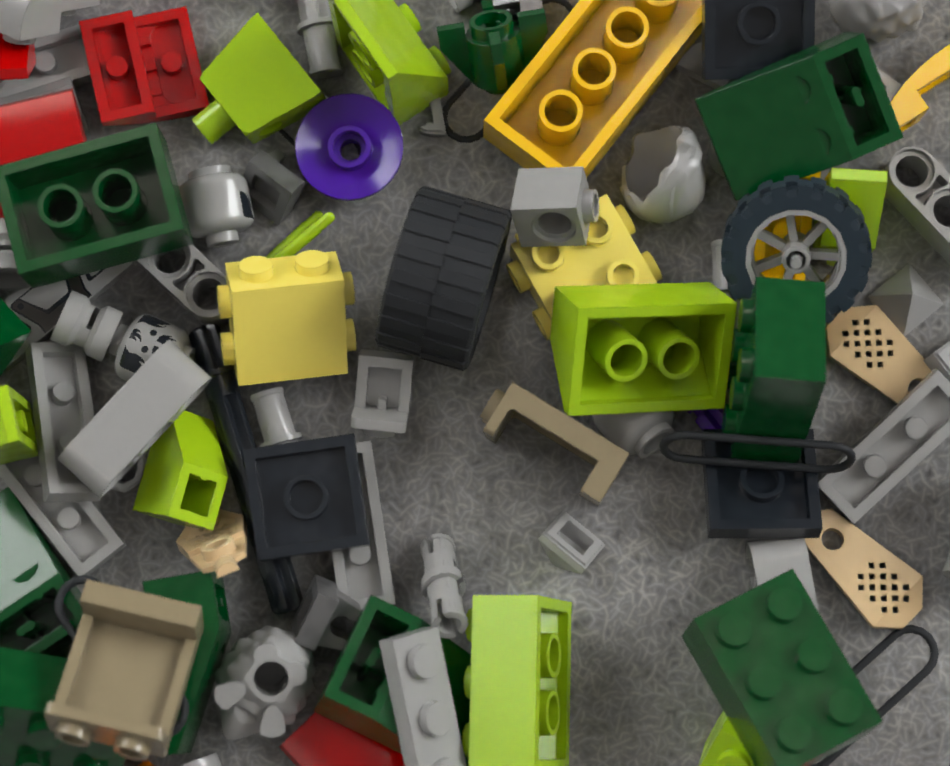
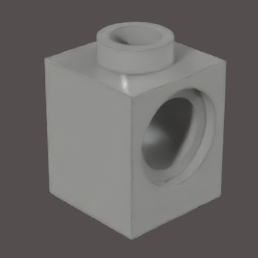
[510,166,599,247]

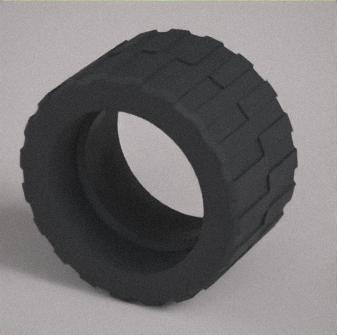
[375,186,512,371]

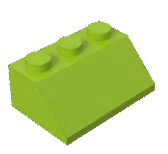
[550,282,737,416]
[462,595,572,766]

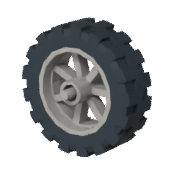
[721,175,872,323]

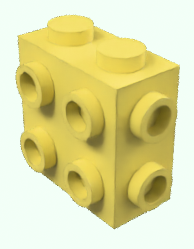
[506,194,662,341]
[216,250,356,386]

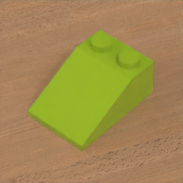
[328,0,451,126]

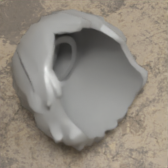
[620,126,706,224]

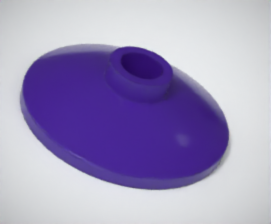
[295,93,404,201]

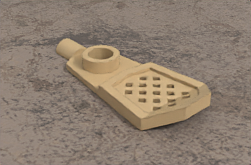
[826,305,932,404]
[804,508,923,630]
[176,509,247,578]

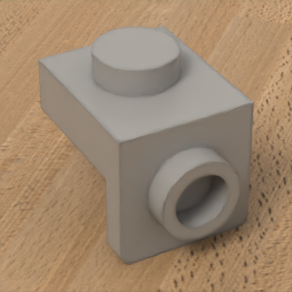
[351,349,415,438]

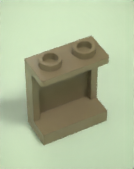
[480,382,630,507]
[44,579,204,760]

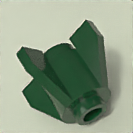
[437,0,548,95]

